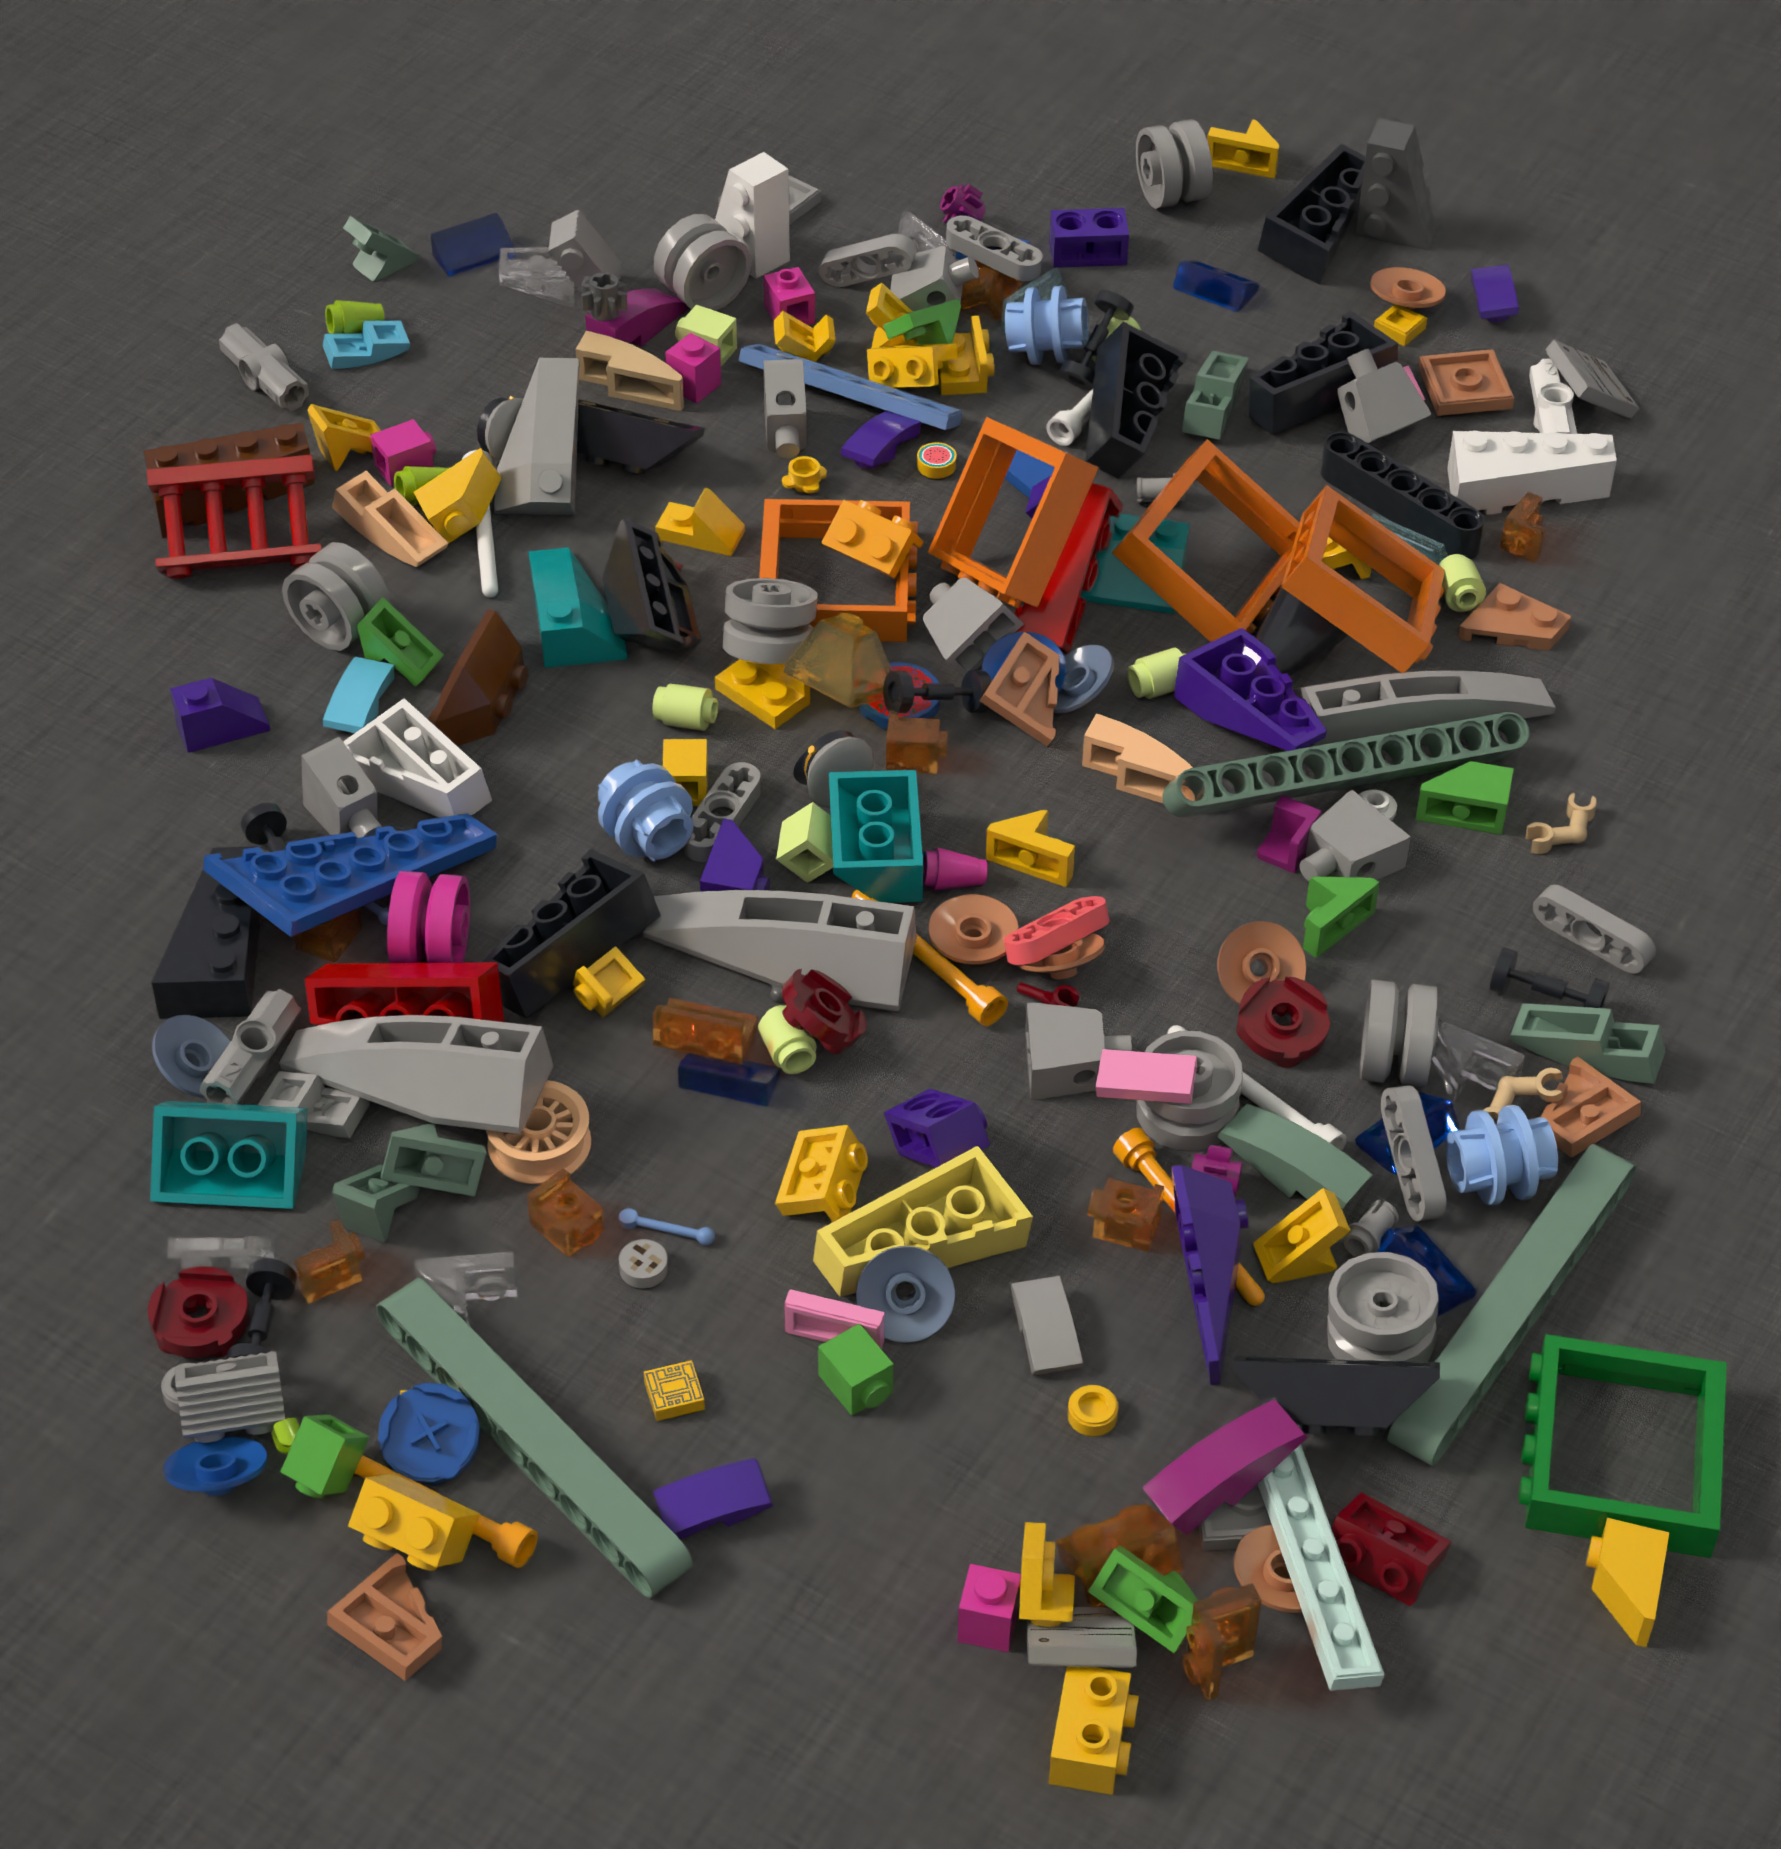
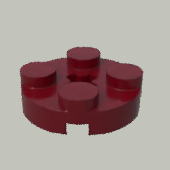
[782,969,867,1055]
[1236,976,1330,1068]
[148,1266,250,1358]

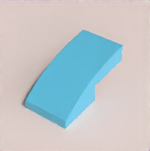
[323,321,410,369]
[323,657,394,733]

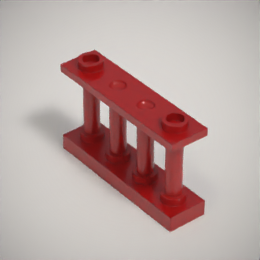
[146,455,322,579]

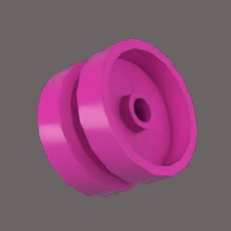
[387,871,470,963]

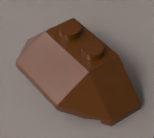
[428,609,528,747]

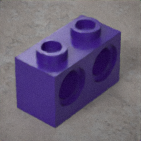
[1049,208,1129,268]
[884,1088,990,1168]

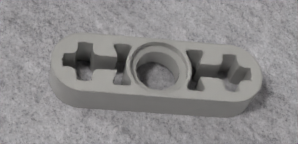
[946,216,1042,281]
[819,234,917,287]
[683,762,761,862]
[1533,885,1656,974]
[1381,1086,1446,1221]

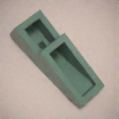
[1182,351,1249,440]
[1510,1003,1665,1084]
[1217,1104,1372,1210]

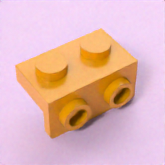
[821,500,924,579]

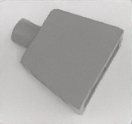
[890,246,979,311]
[1337,348,1431,444]
[764,359,807,459]
[923,578,1024,676]
[301,737,382,838]
[1300,790,1411,882]
[1025,1003,1132,1100]

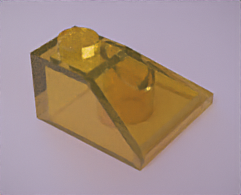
[783,613,892,708]

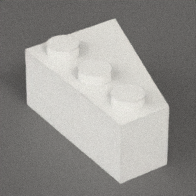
[715,152,790,279]
[343,698,492,818]

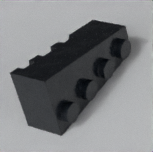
[1257,144,1366,285]
[1249,311,1398,435]
[151,846,261,1019]
[482,849,661,1018]

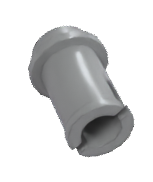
[1137,473,1185,505]
[1344,1200,1399,1257]

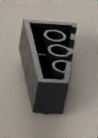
[1086,322,1187,479]

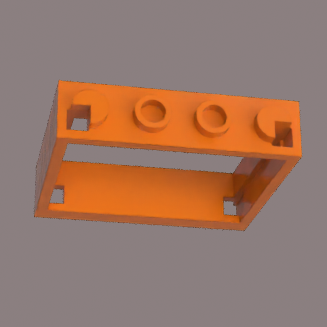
[927,417,1099,608]
[1112,439,1300,642]
[1281,485,1445,673]
[759,499,918,642]

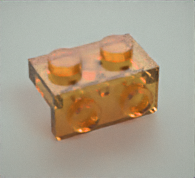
[960,248,1023,320]
[653,998,758,1064]
[1056,1503,1183,1607]
[1183,1583,1262,1700]

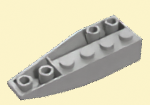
[1292,670,1556,747]
[644,890,917,1011]
[279,1015,554,1134]

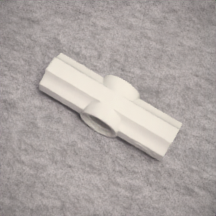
[1529,359,1577,434]

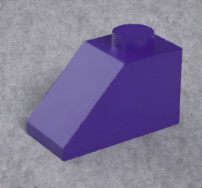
[170,678,271,753]
[700,818,770,892]

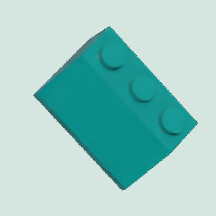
[1081,514,1190,614]
[829,770,923,903]
[150,1101,308,1209]

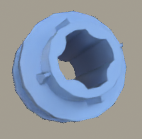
[1005,285,1089,365]
[598,759,693,862]
[1446,1105,1558,1206]

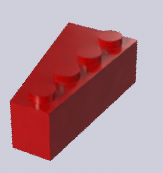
[1014,483,1123,654]
[305,962,504,1025]

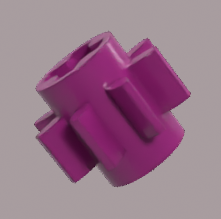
[940,184,986,224]
[1192,1145,1243,1197]

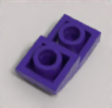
[1471,264,1519,322]
[841,411,921,469]
[653,1458,774,1540]

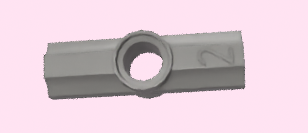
[219,323,309,412]
[199,989,302,1104]

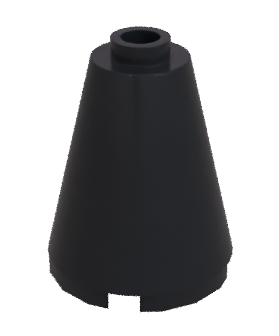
[1255,587,1348,676]

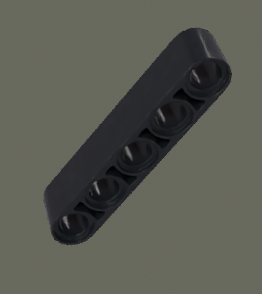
[1321,431,1485,559]

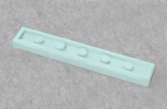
[1258,1445,1384,1691]

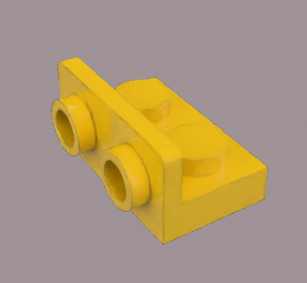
[938,316,994,396]
[867,343,958,388]
[715,659,810,729]
[775,1125,868,1222]
[1019,1522,1075,1627]

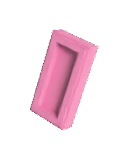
[1096,1049,1197,1104]
[785,1289,885,1349]

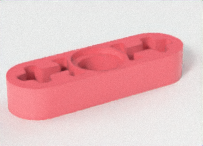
[1003,896,1110,965]

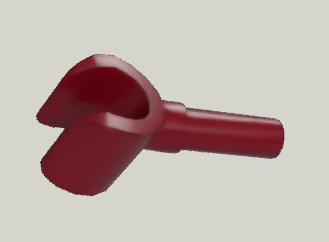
[1017,982,1079,1007]

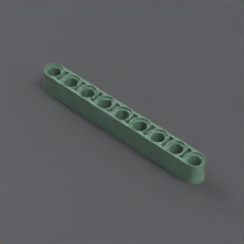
[1162,712,1529,818]
[1387,1144,1637,1466]
[376,1278,693,1598]

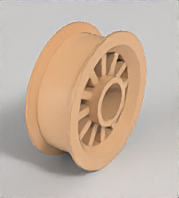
[486,1080,591,1184]

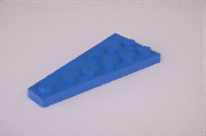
[203,813,497,937]

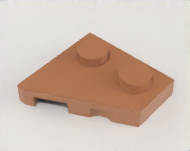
[1458,583,1572,651]
[327,1553,442,1681]

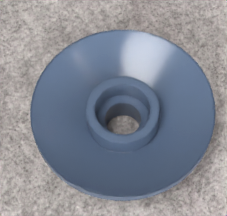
[1053,645,1114,713]
[152,1015,231,1098]
[856,1246,955,1343]

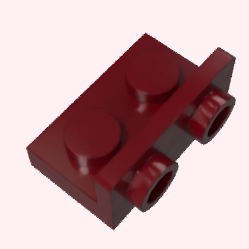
[1332,1492,1452,1606]

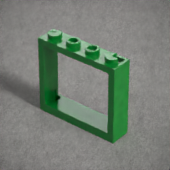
[1518,1334,1727,1558]

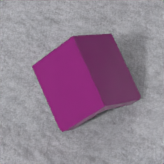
[1257,795,1321,874]

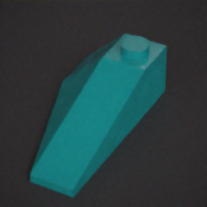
[528,547,627,668]

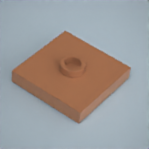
[1418,349,1514,416]

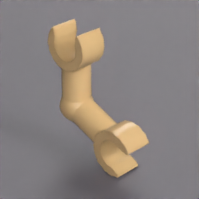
[1525,793,1597,854]
[1483,1068,1563,1119]

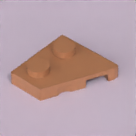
[979,632,1060,746]
[1541,1056,1641,1158]

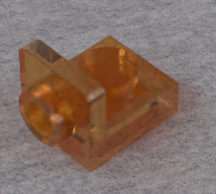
[1500,491,1545,563]
[294,1219,365,1303]

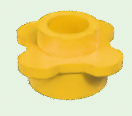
[782,456,827,494]

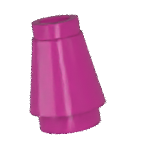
[923,847,987,891]

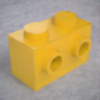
[348,1473,480,1571]
[1048,1666,1139,1795]

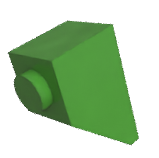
[1415,761,1514,835]

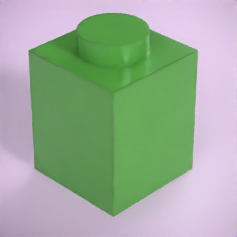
[818,1323,893,1416]
[280,1414,370,1498]

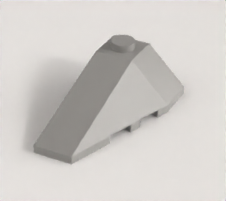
[494,358,580,515]

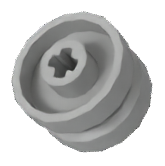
[1135,119,1213,209]
[654,214,751,311]
[282,542,390,651]
[723,578,818,664]
[1360,979,1438,1087]
[1136,1031,1243,1151]
[1327,1252,1439,1362]

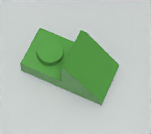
[883,299,961,345]
[357,597,444,687]
[1303,876,1380,958]
[1088,1545,1204,1654]

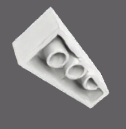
[1447,430,1617,515]

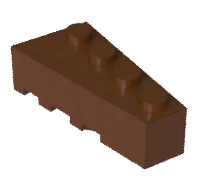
[143,422,315,538]

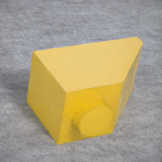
[413,448,502,544]
[1586,1518,1669,1647]

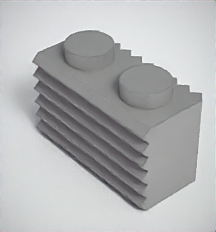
[548,210,622,292]
[175,1351,285,1443]

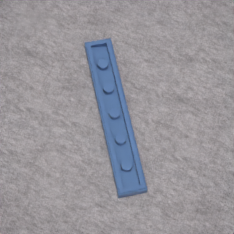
[738,343,963,430]

